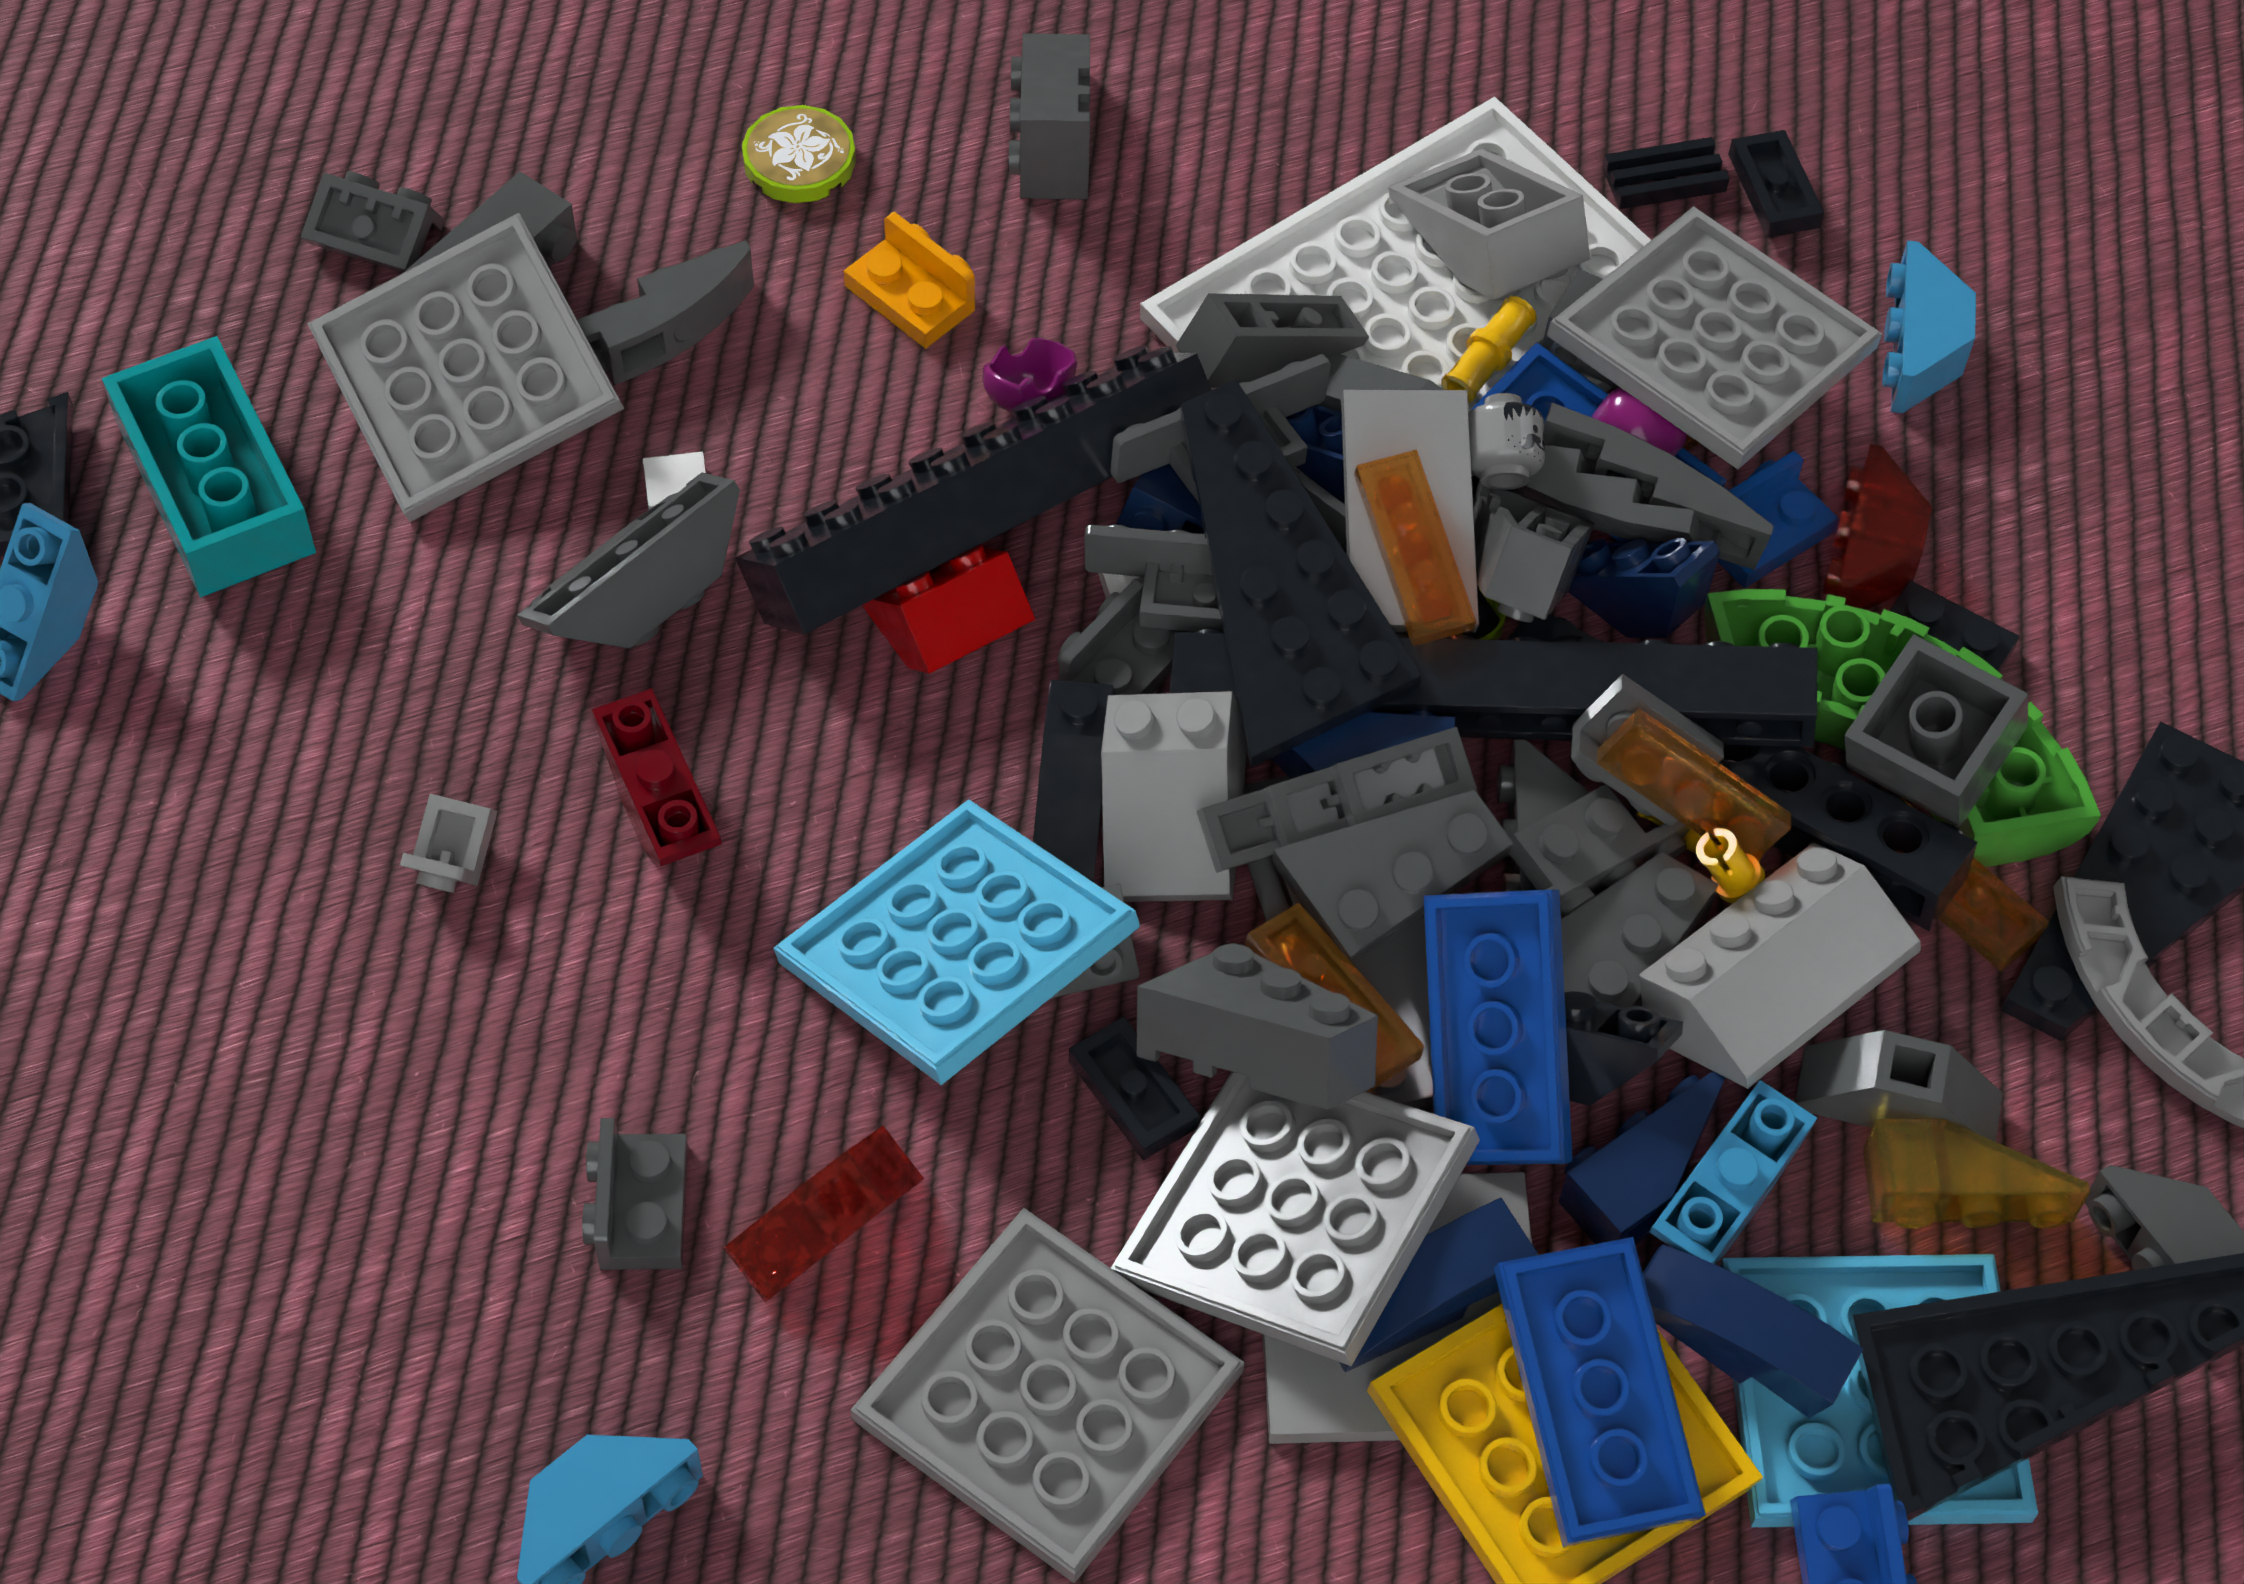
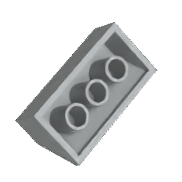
[1639,843,1921,1089]

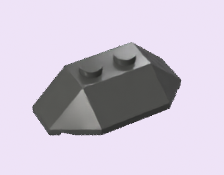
[517,472,740,649]

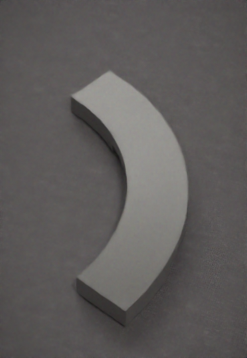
[2053,876,2244,1128]

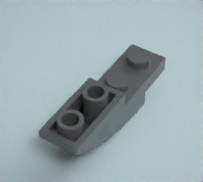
[577,241,754,385]

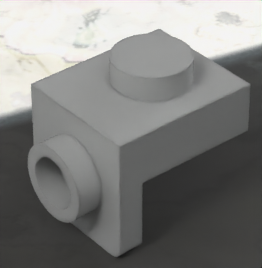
[400,794,498,893]

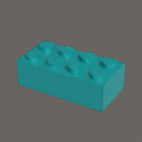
[101,336,316,598]

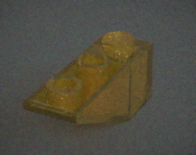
[1863,1119,2090,1229]

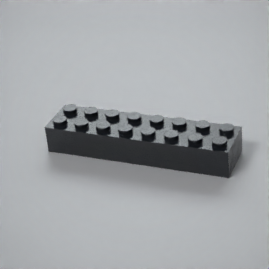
[735,346,1212,634]

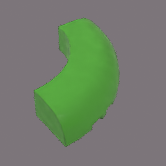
[1704,589,2101,870]

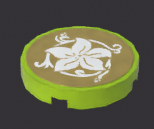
[742,105,856,203]

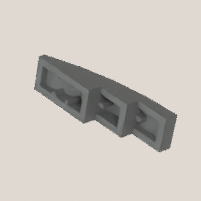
[1544,403,1774,570]
[1508,445,1701,542]
[1196,727,1477,873]

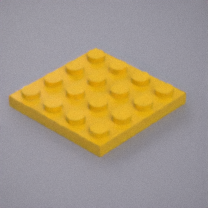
[1367,1304,1763,1584]

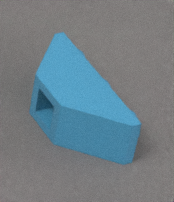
[1882,240,1976,413]
[0,503,98,701]
[1650,1080,1817,1264]
[517,1434,703,1584]

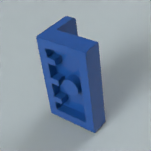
[1717,451,1839,589]
[1790,1483,1917,1584]

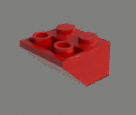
[862,544,1036,674]

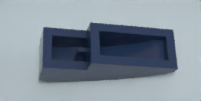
[1339,1197,1538,1372]
[1643,1244,1864,1418]

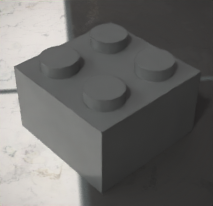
[1844,634,2028,828]

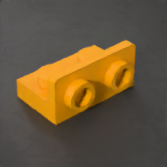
[843,212,975,349]

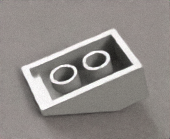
[1388,148,1590,300]
[1101,691,1247,902]

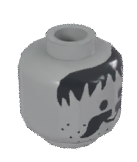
[1468,393,1545,490]

